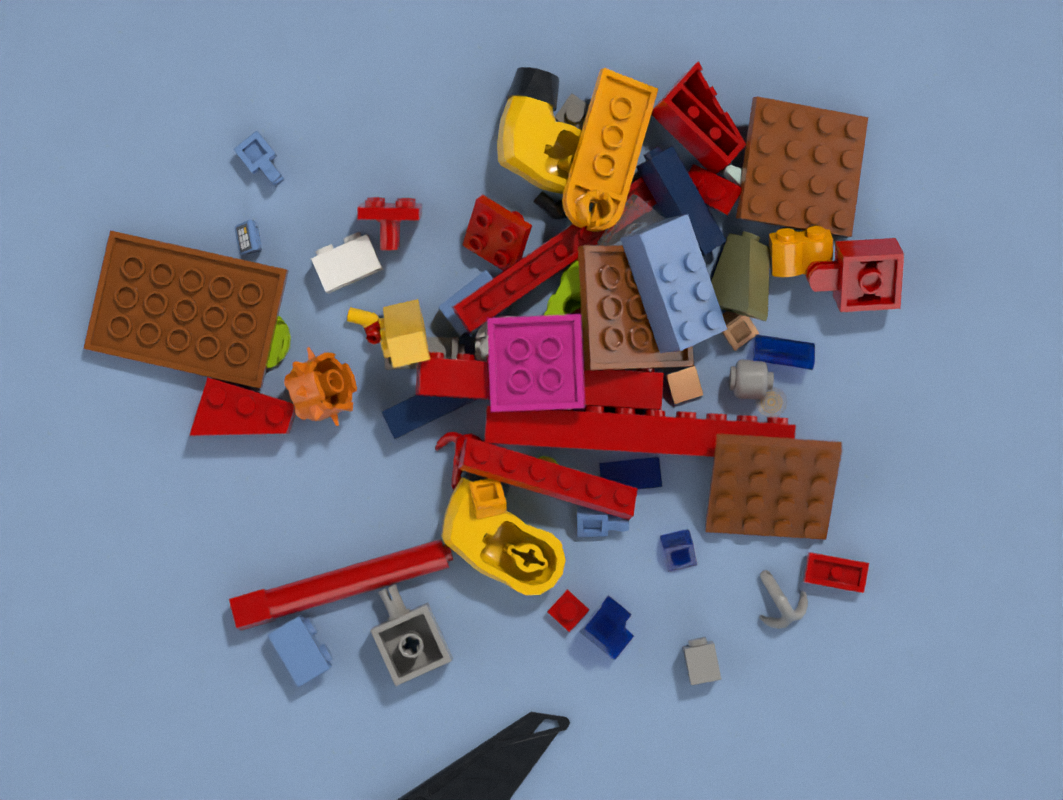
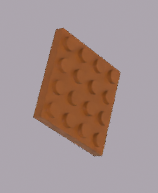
[736,96,868,238]
[578,245,694,370]
[705,434,842,540]

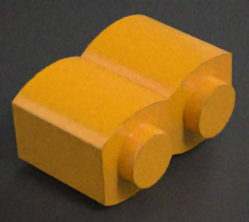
[769,226,833,277]

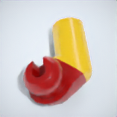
[347,307,382,345]

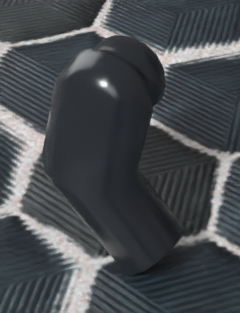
[533,191,568,220]

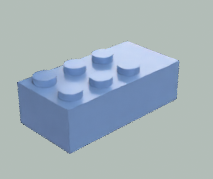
[620,214,727,353]

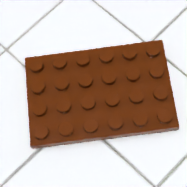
[83,230,289,389]

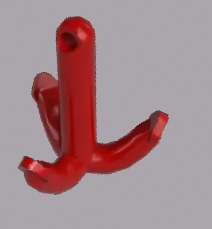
[435,431,482,490]

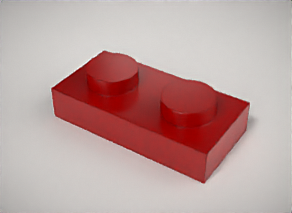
[688,164,742,216]
[803,552,869,593]

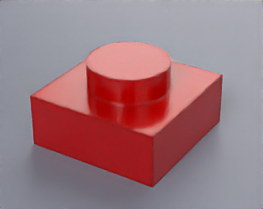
[547,589,590,632]

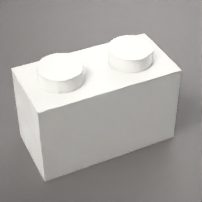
[311,232,383,294]

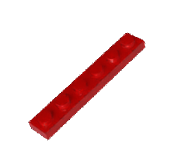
[459,437,638,520]

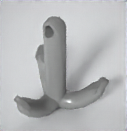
[759,570,808,629]

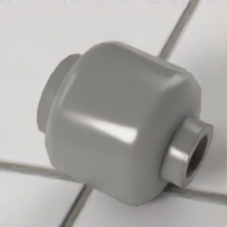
[729,359,774,400]

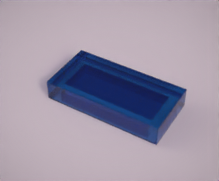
[753,334,815,370]
[599,457,662,489]

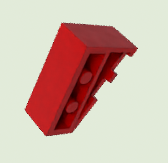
[651,61,746,174]
[189,377,296,436]

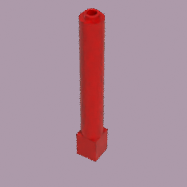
[229,539,454,631]

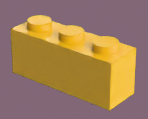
[379,299,430,368]

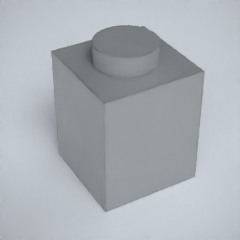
[683,637,721,685]

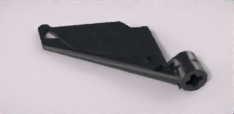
[397,712,570,800]

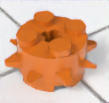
[284,347,357,426]

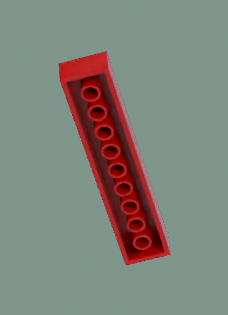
[485,406,796,457]

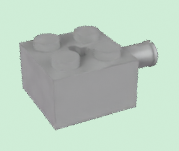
[370,584,453,686]

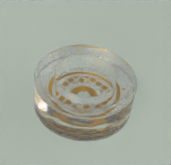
[756,387,787,417]

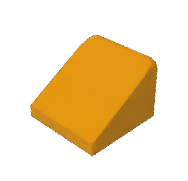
[469,478,507,519]

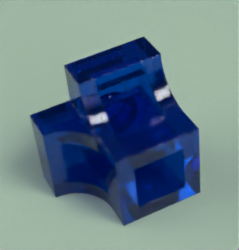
[579,595,634,660]

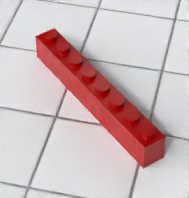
[415,352,664,410]

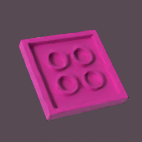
[487,314,585,412]

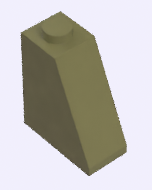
[711,231,770,322]

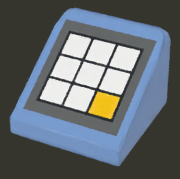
[235,220,262,255]

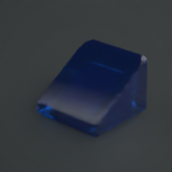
[660,529,698,572]

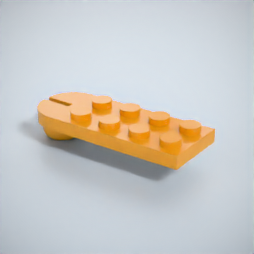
[562,68,658,231]

